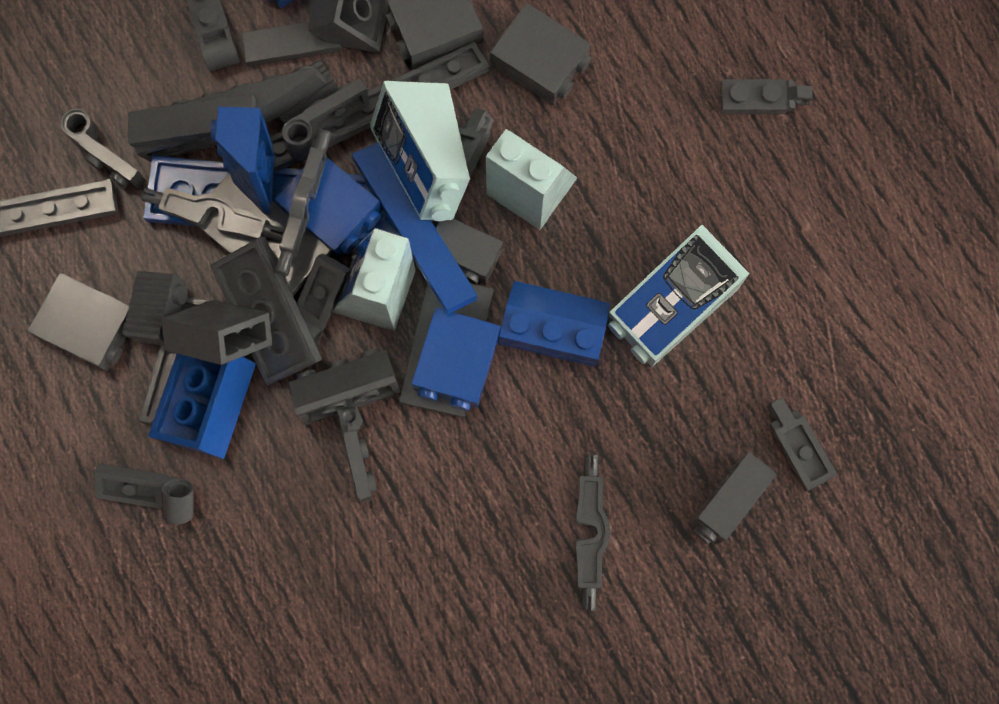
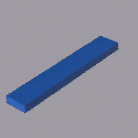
[352,142,477,315]

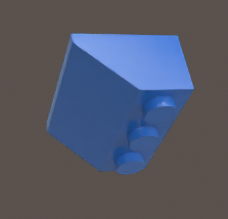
[211,107,275,214]
[499,281,610,367]
[148,354,256,459]

